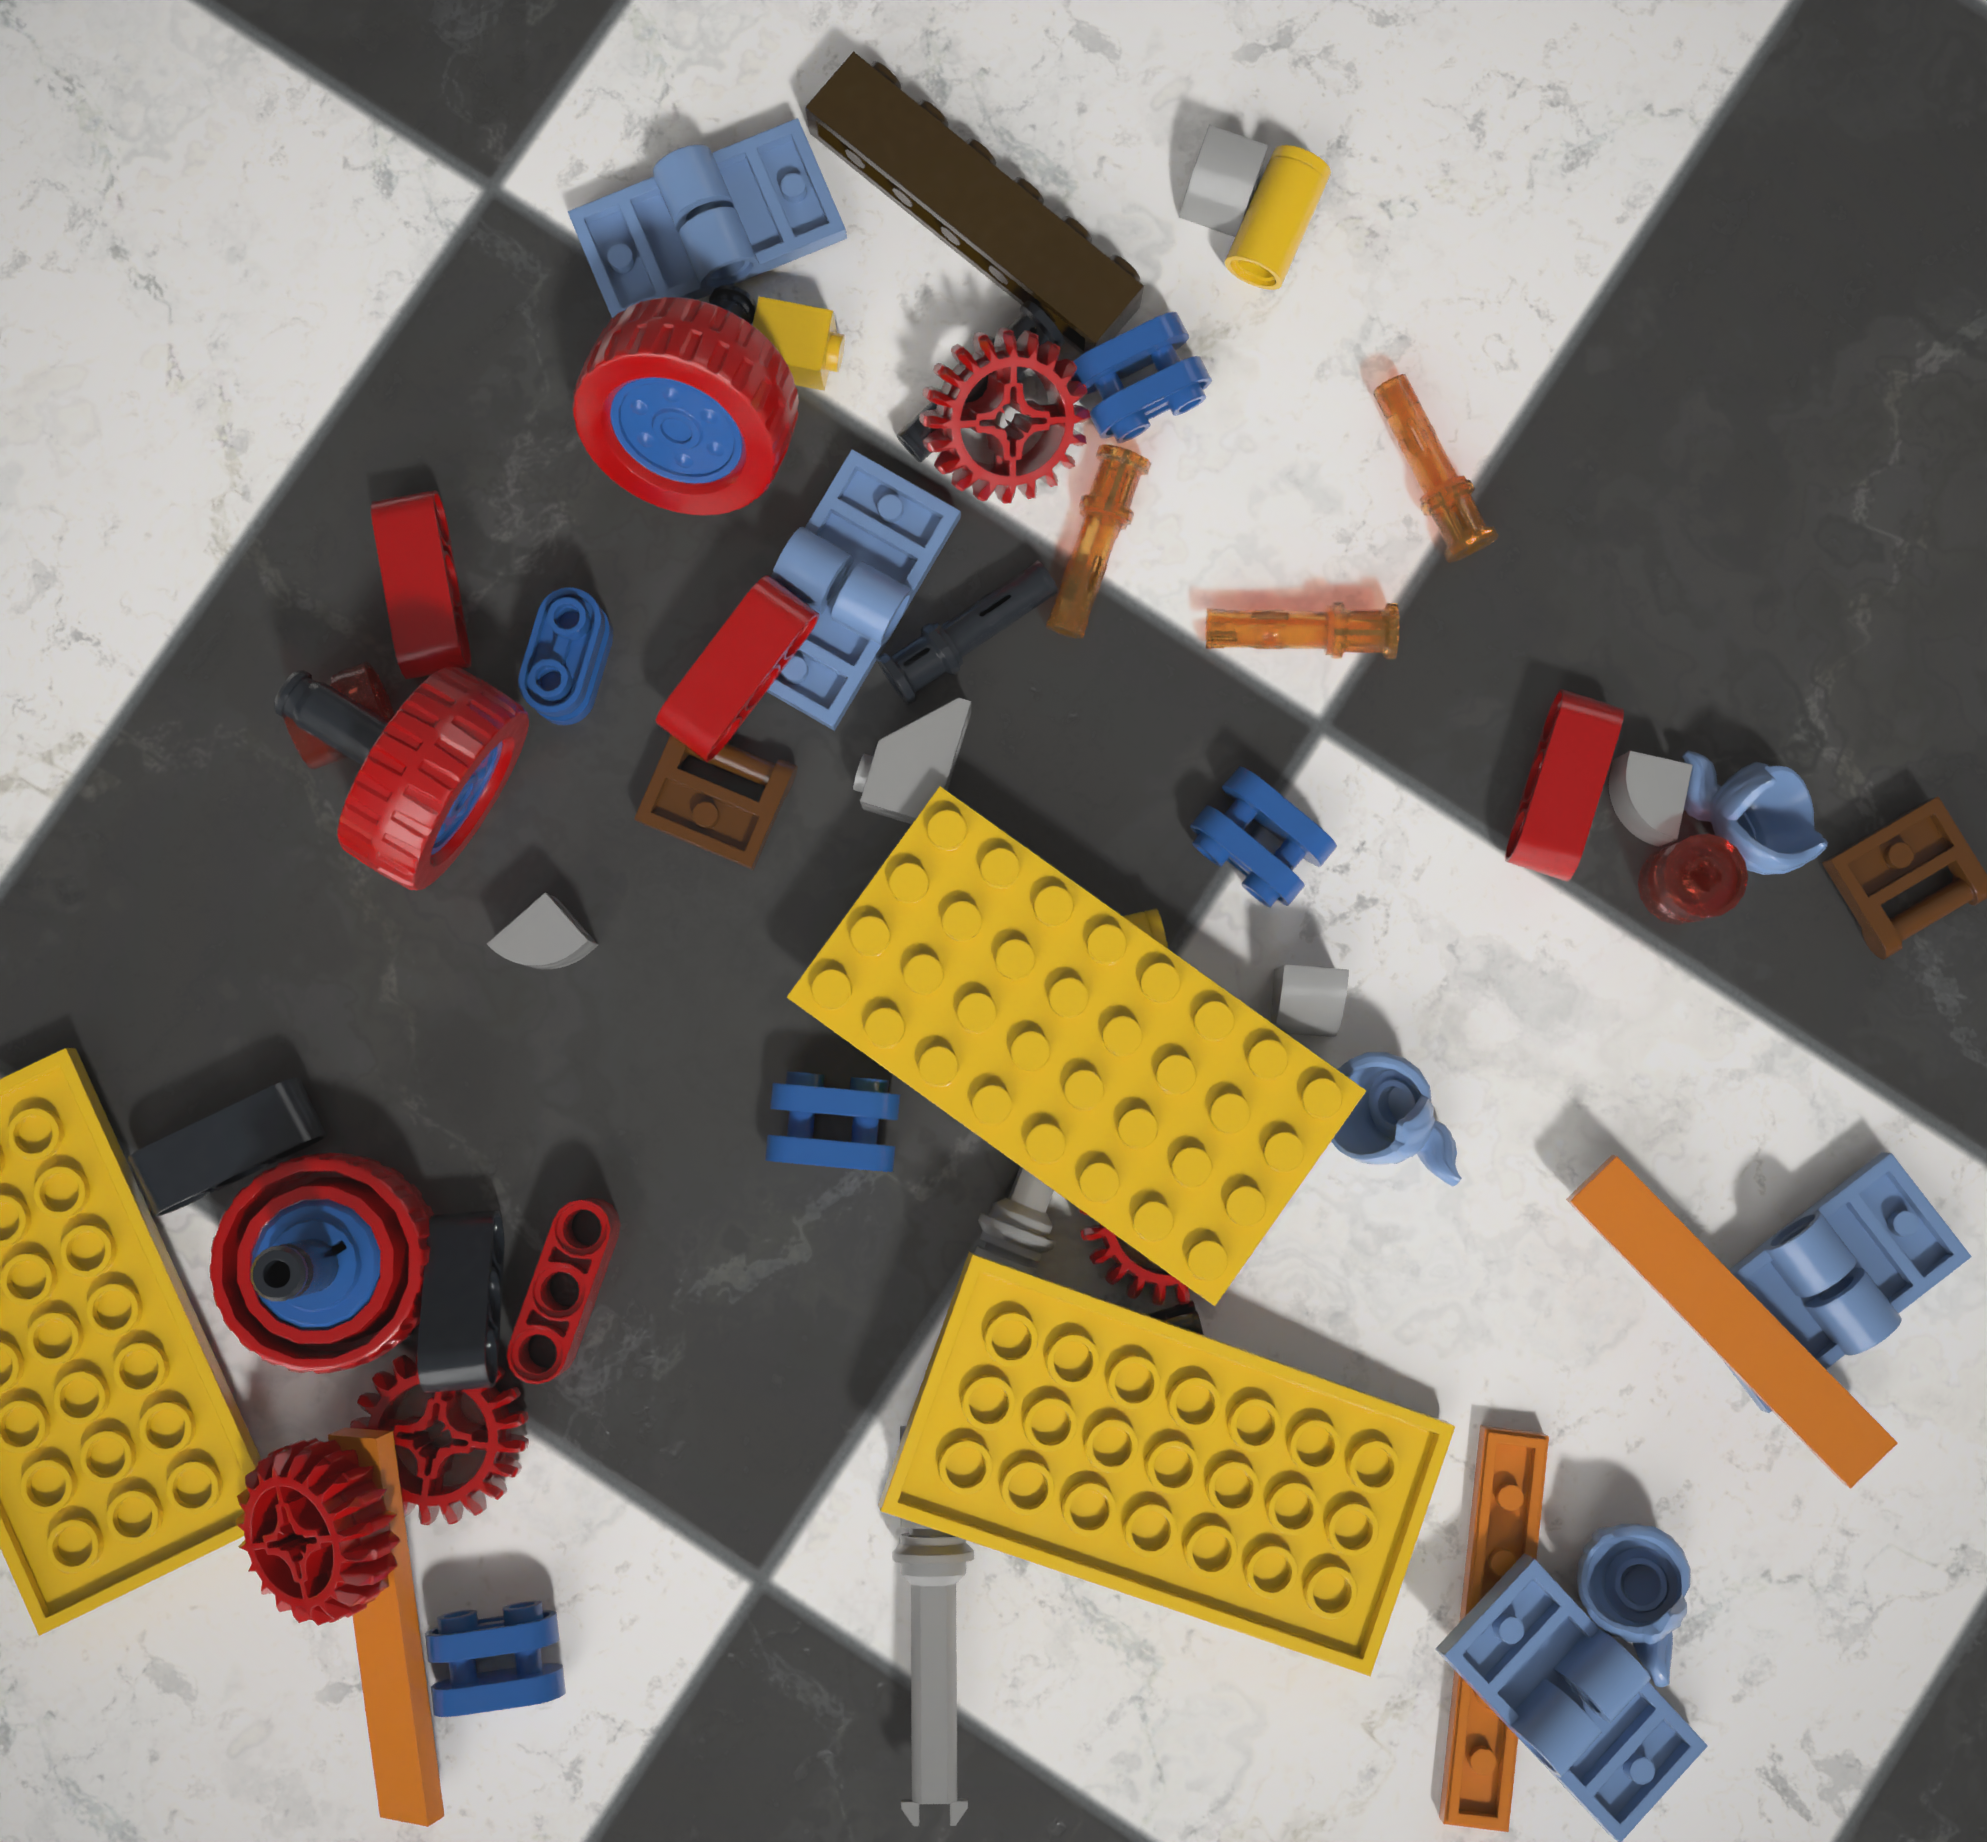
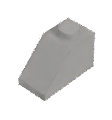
[853,698,971,824]

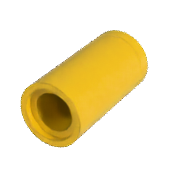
[1225,145,1331,290]

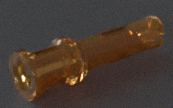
[1374,374,1499,563]
[1045,444,1151,639]
[1205,602,1399,659]

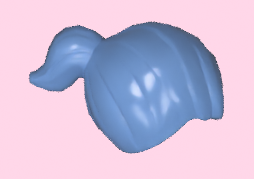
[1682,750,1828,875]
[1331,1052,1462,1187]
[1577,1524,1691,1687]

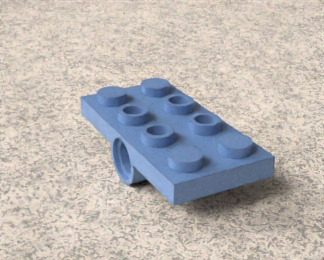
[568,118,847,318]
[767,449,961,731]
[1724,1152,1972,1413]
[1435,1553,1708,1842]

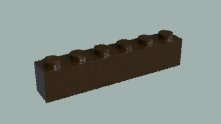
[805,51,1144,354]

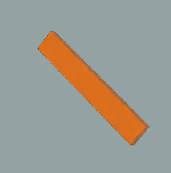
[1566,1155,1898,1489]
[1439,1425,1549,1832]
[328,1428,444,1827]

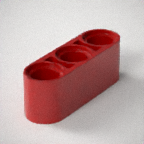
[371,490,471,679]
[655,575,819,762]
[1505,689,1624,882]
[507,1197,621,1385]

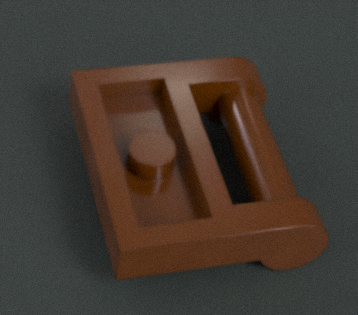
[634,735,798,871]
[1821,796,1987,960]

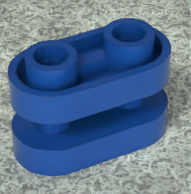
[1071,312,1212,443]
[518,588,613,725]
[1190,766,1337,908]
[765,1072,900,1172]
[425,1600,566,1717]

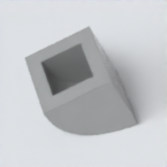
[1179,124,1269,237]
[1609,751,1693,847]
[487,892,598,969]
[1271,964,1349,1037]

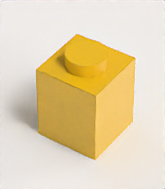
[752,296,845,391]

